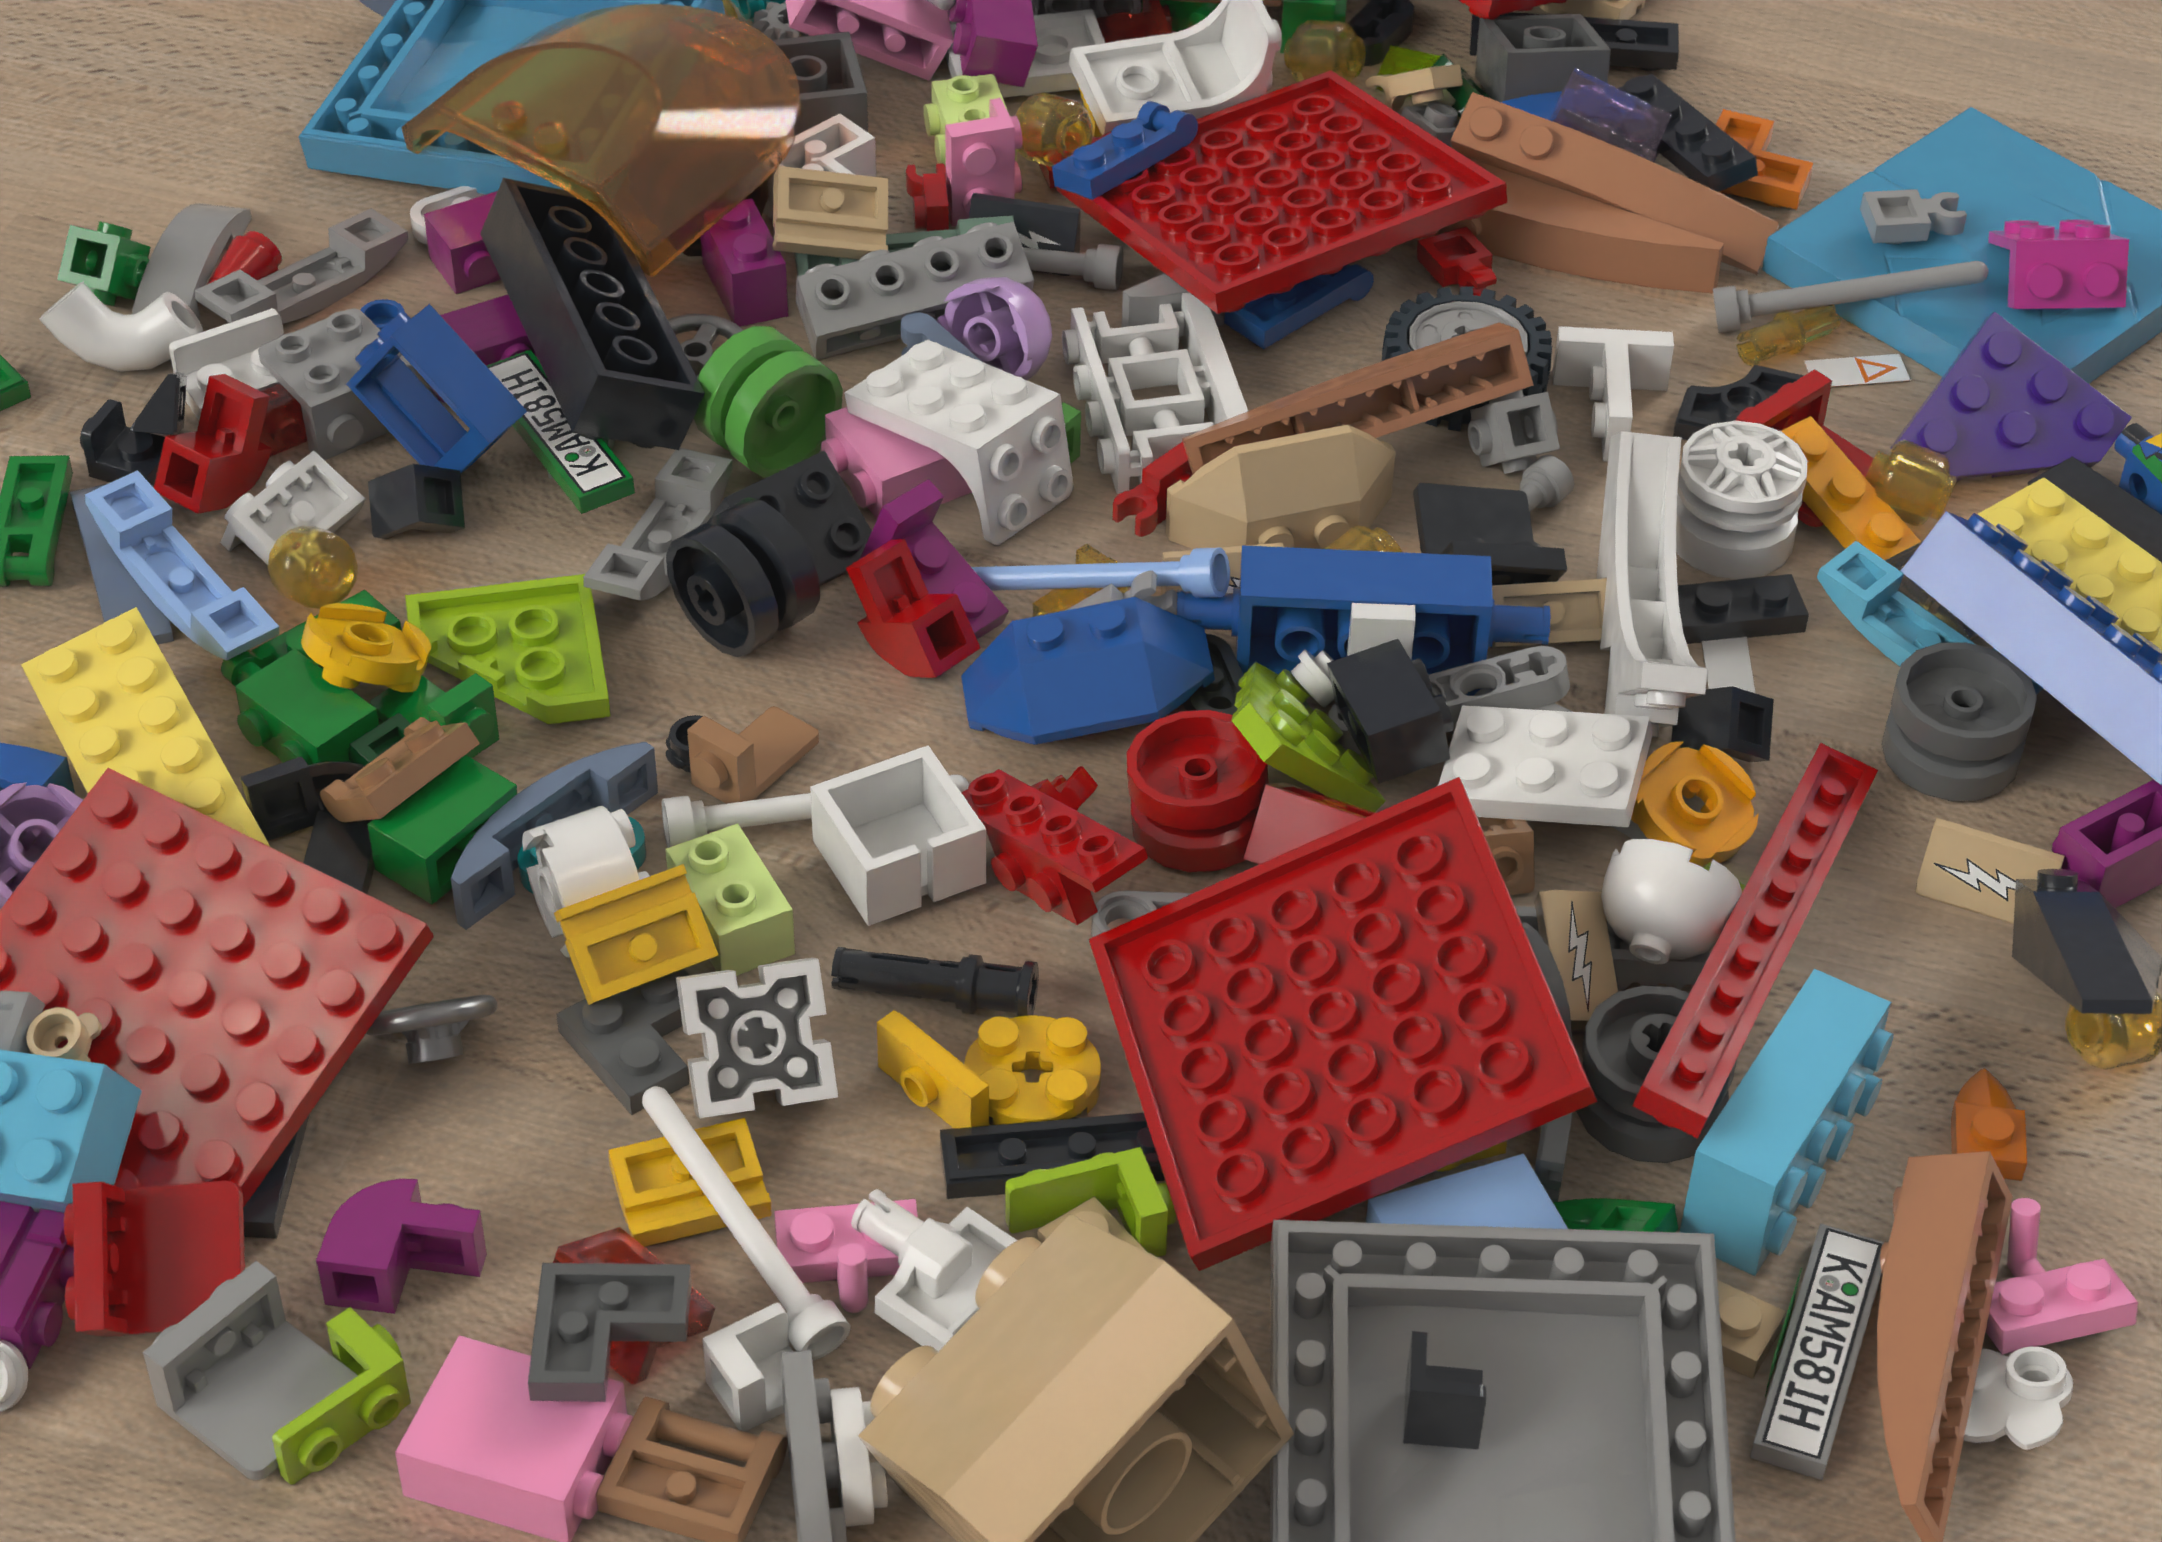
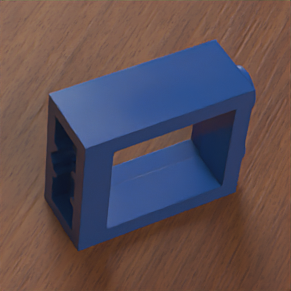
[346,304,527,475]

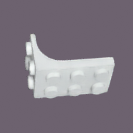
[1069,0,1282,136]
[844,340,1074,545]

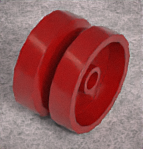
[1127,710,1269,872]

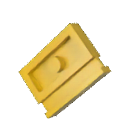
[554,864,718,1005]
[608,1117,771,1249]

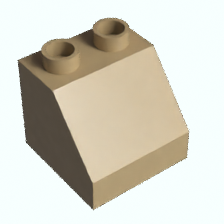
[858,1214,1294,1542]

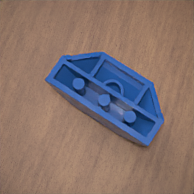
[961,597,1215,745]

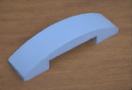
[85,470,280,660]

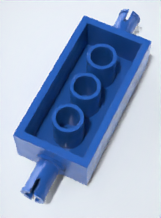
[1176,545,1551,696]

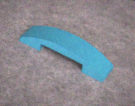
[1817,541,2043,695]

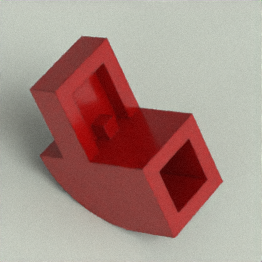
[154,374,272,514]
[846,539,981,678]

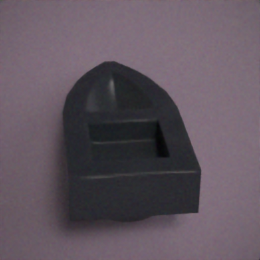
[240,756,365,841]

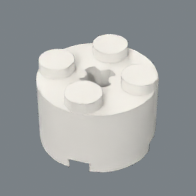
[522,806,649,957]

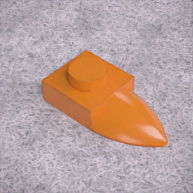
[1951,1068,2027,1181]

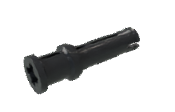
[831,947,1039,1017]

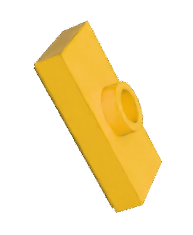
[877,1010,989,1129]

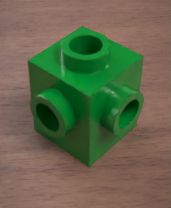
[57,221,151,307]

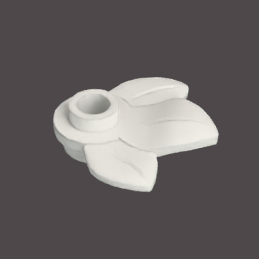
[1964,1347,2073,1450]

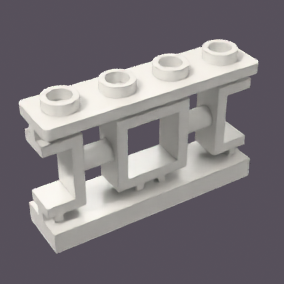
[1062,292,1248,494]

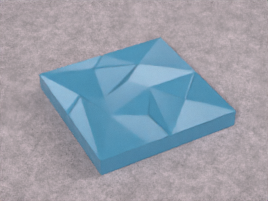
[299,0,725,202]
[1762,107,2162,384]

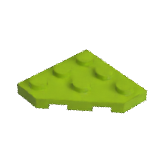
[405,574,611,724]
[1232,662,1386,812]

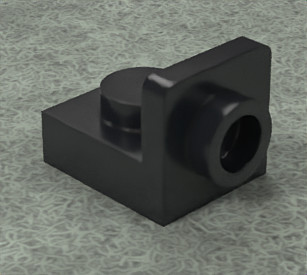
[80,399,165,488]

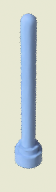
[972,547,1230,598]

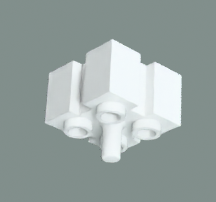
[676,958,838,1119]

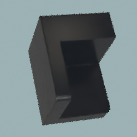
[368,463,465,539]
[1671,686,1774,763]
[1403,1331,1487,1450]

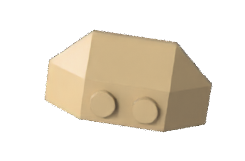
[1165,425,1396,549]

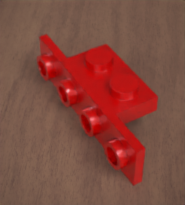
[962,769,1148,925]

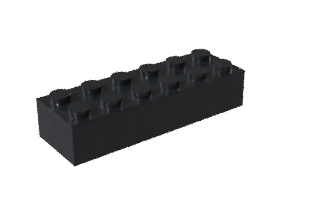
[480,178,705,450]

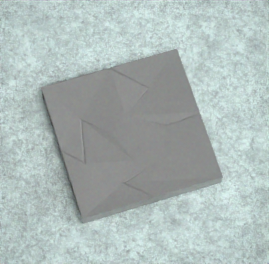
[1270,1220,1736,1542]

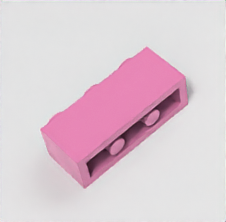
[786,0,953,81]

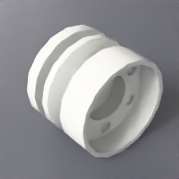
[1676,421,1808,579]

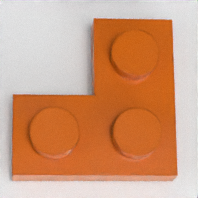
[1716,109,1813,210]

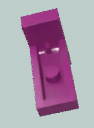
[860,479,1009,639]

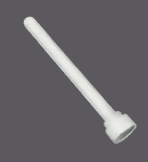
[662,775,969,848]
[642,1086,850,1361]

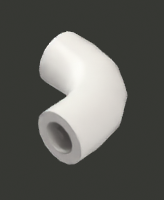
[39,282,204,372]

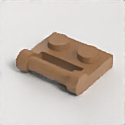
[320,717,480,822]
[596,1396,788,1542]

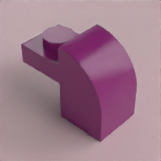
[316,1178,487,1314]

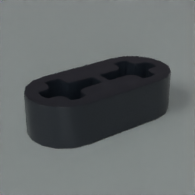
[1341,0,1414,66]

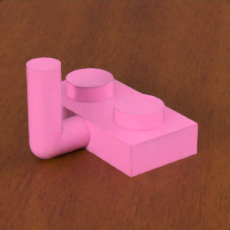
[1986,1198,2138,1355]
[774,1199,918,1313]

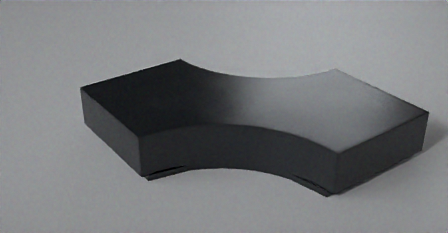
[1673,365,1804,441]

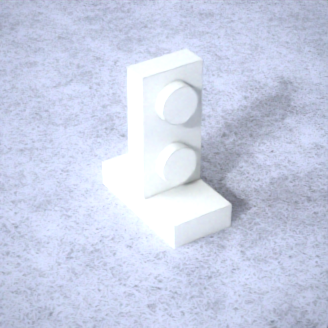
[1553,326,1674,461]

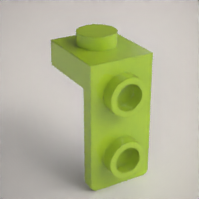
[1005,1147,1176,1257]
[272,1307,411,1485]

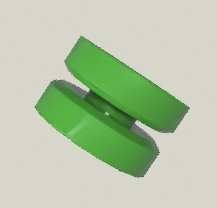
[694,326,843,478]

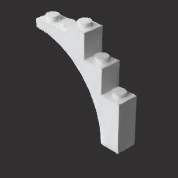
[1597,431,1708,737]

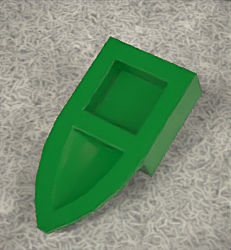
[1553,1198,1679,1233]

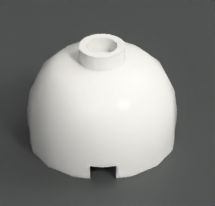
[1601,839,1742,964]

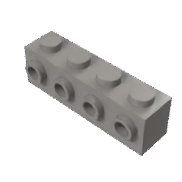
[796,221,1034,360]

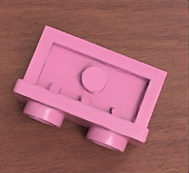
[945,98,1022,227]

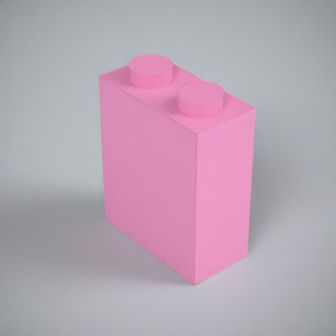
[821,407,972,519]
[395,1335,633,1542]

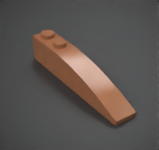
[1450,92,1779,275]
[1434,157,1724,293]
[1182,322,1534,474]
[1877,1151,2013,1542]

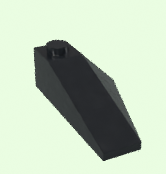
[2012,869,2162,1014]

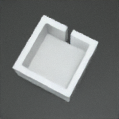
[810,745,986,926]

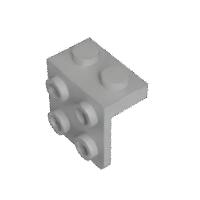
[258,309,416,460]
[143,1261,358,1480]

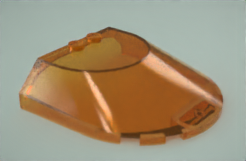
[401,4,801,277]

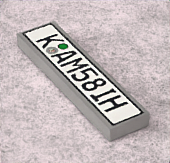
[1750,1223,1884,1480]

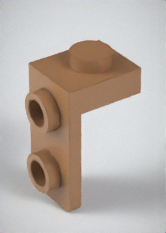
[687,706,819,804]

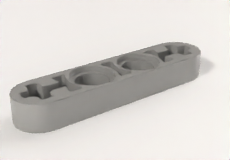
[1329,646,1570,755]

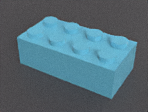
[1679,969,1894,1276]
[0,1050,142,1213]

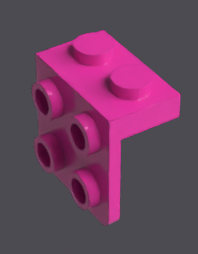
[1988,219,2129,309]

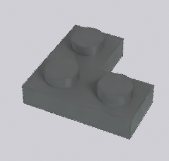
[556,969,690,1115]
[528,1263,692,1402]

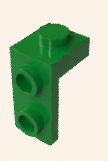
[370,673,500,758]

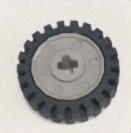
[1382,286,1552,432]

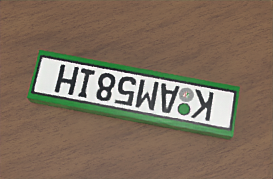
[487,350,635,514]

